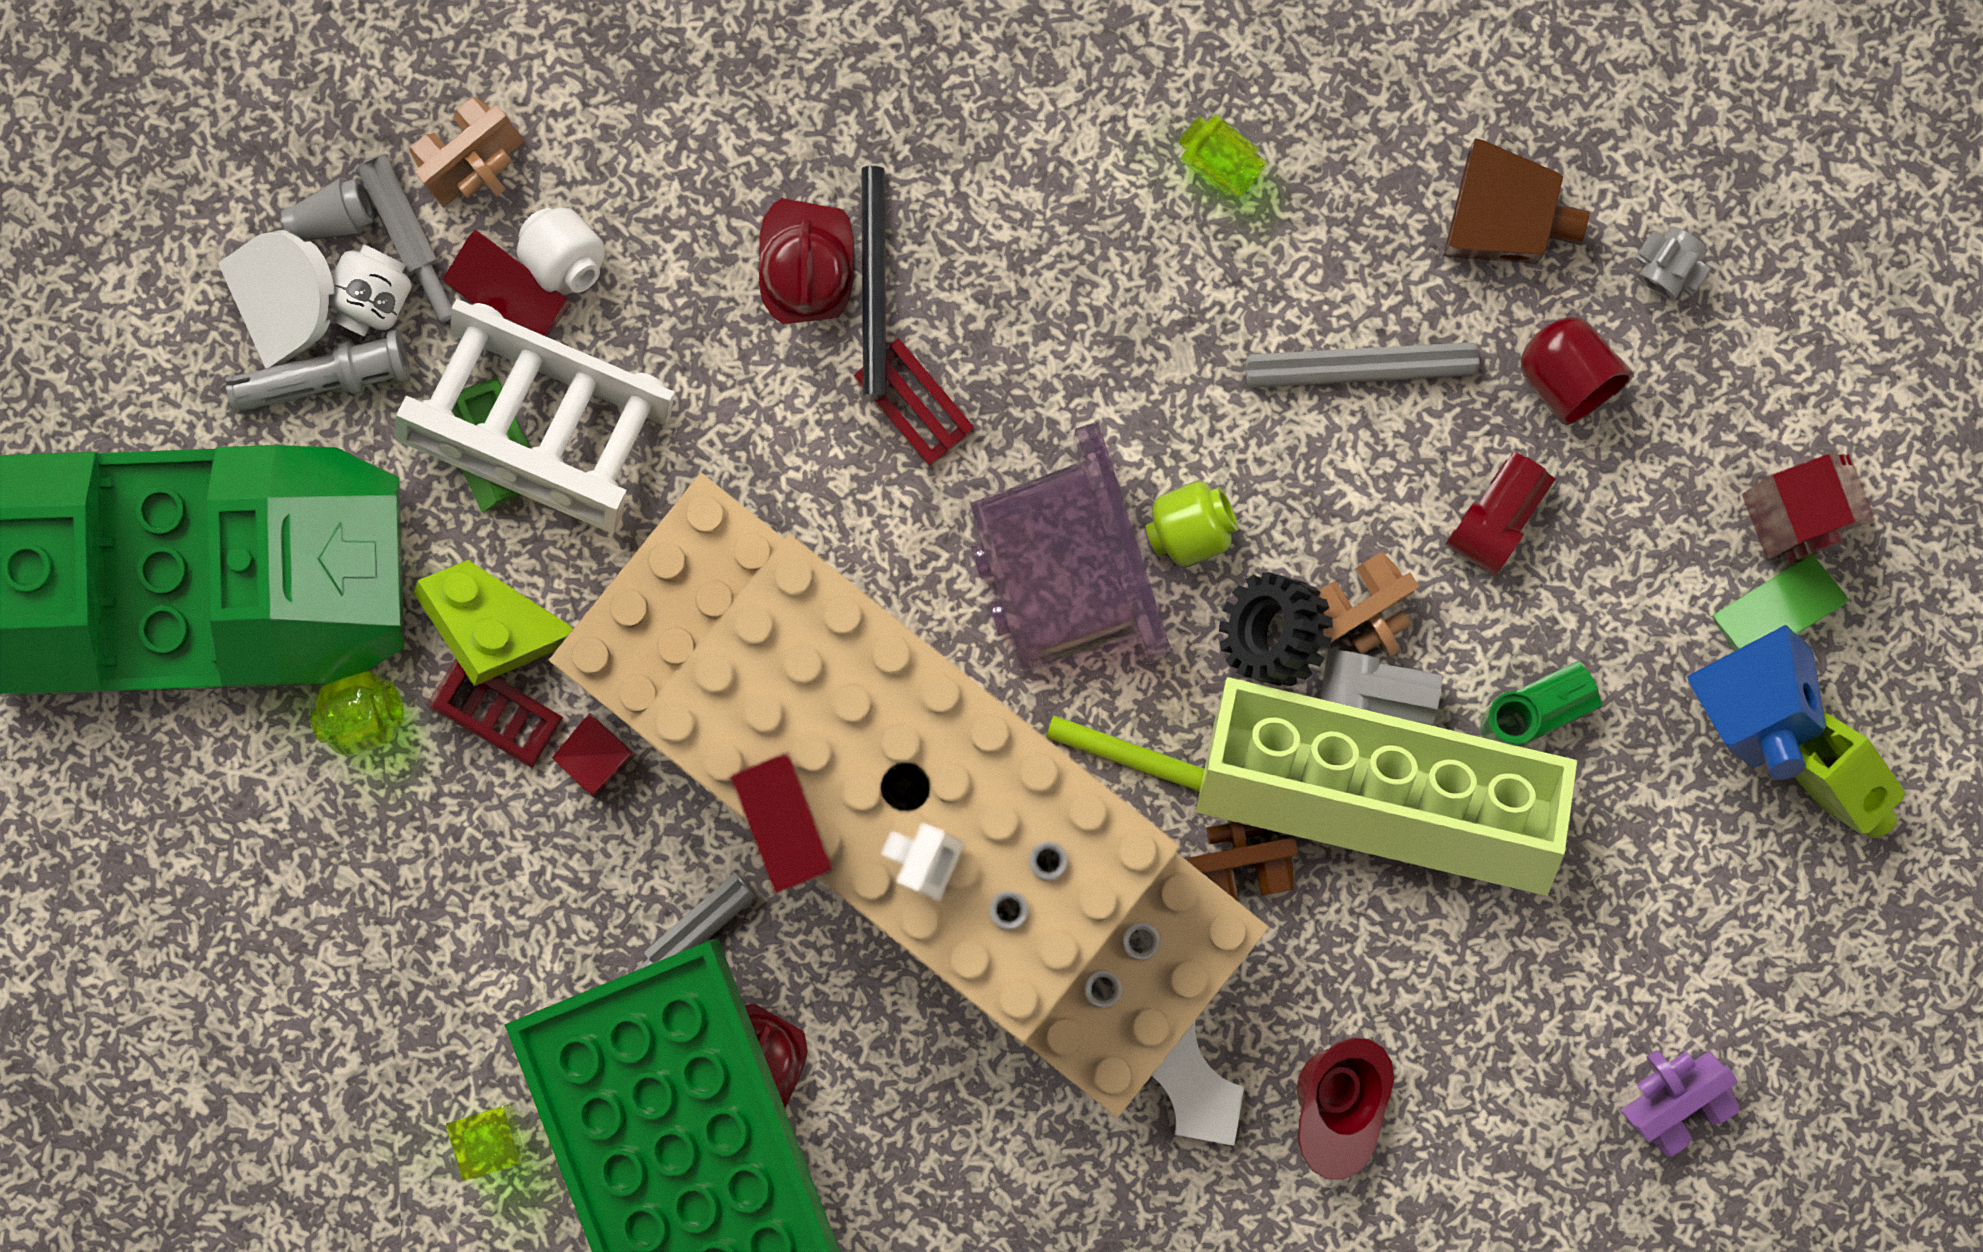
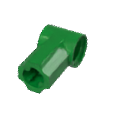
[1480,660,1603,748]

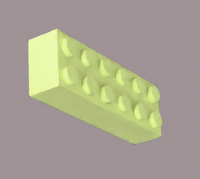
[1196,677,1577,896]

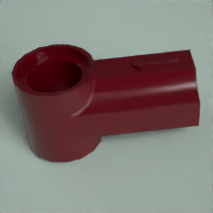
[1445,451,1556,577]

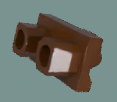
[1187,820,1298,901]

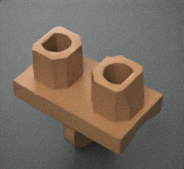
[410,97,525,208]
[1318,551,1420,658]

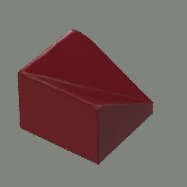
[552,713,636,798]

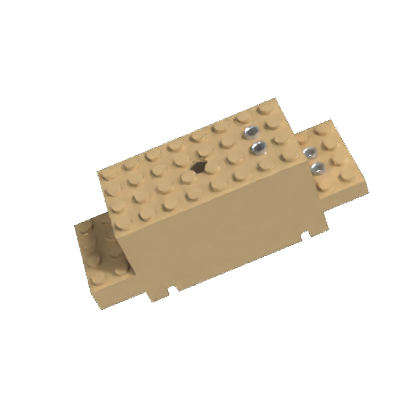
[548,472,1269,1119]

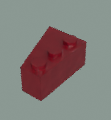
[1742,453,1875,565]

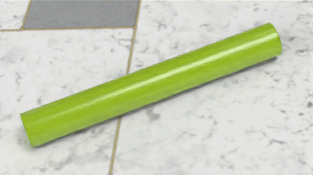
[1046,715,1204,792]

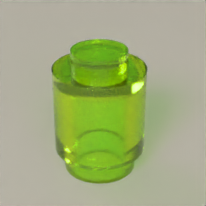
[1178,114,1268,199]

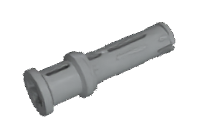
[226,329,410,414]

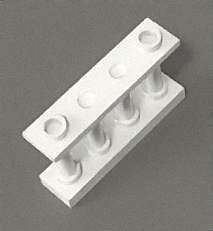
[395,299,675,534]

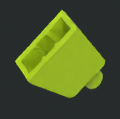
[1795,711,1905,838]

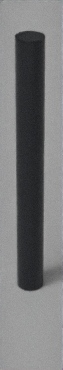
[861,166,887,400]

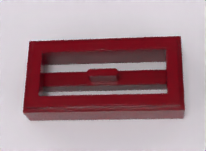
[853,338,975,467]

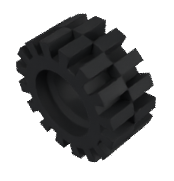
[1219,572,1333,686]

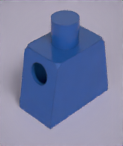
[1687,625,1826,780]

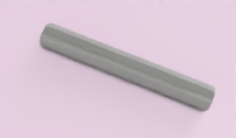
[1245,342,1480,388]

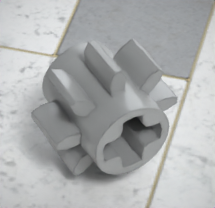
[1634,226,1711,300]

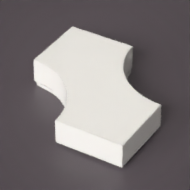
[1152,1020,1244,1146]

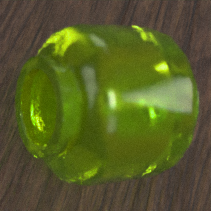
[310,671,404,757]

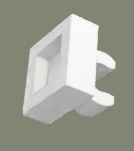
[882,823,965,901]

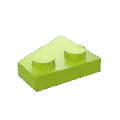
[413,560,573,686]

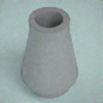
[281,177,374,240]

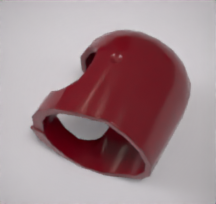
[1521,317,1634,425]

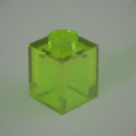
[445,1104,527,1182]

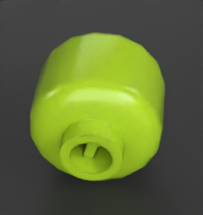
[1145,480,1238,568]

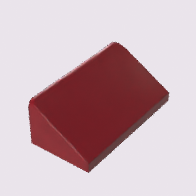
[442,229,571,337]
[730,752,834,894]

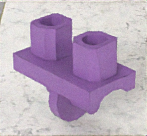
[1621,1050,1739,1157]

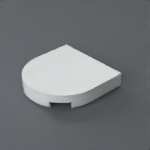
[218,230,334,368]

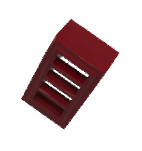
[426,658,563,768]

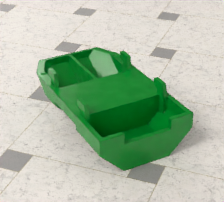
[0,445,404,697]

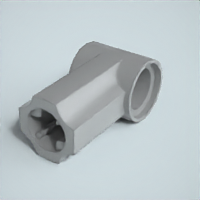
[1319,650,1442,726]

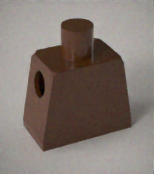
[1443,138,1590,264]

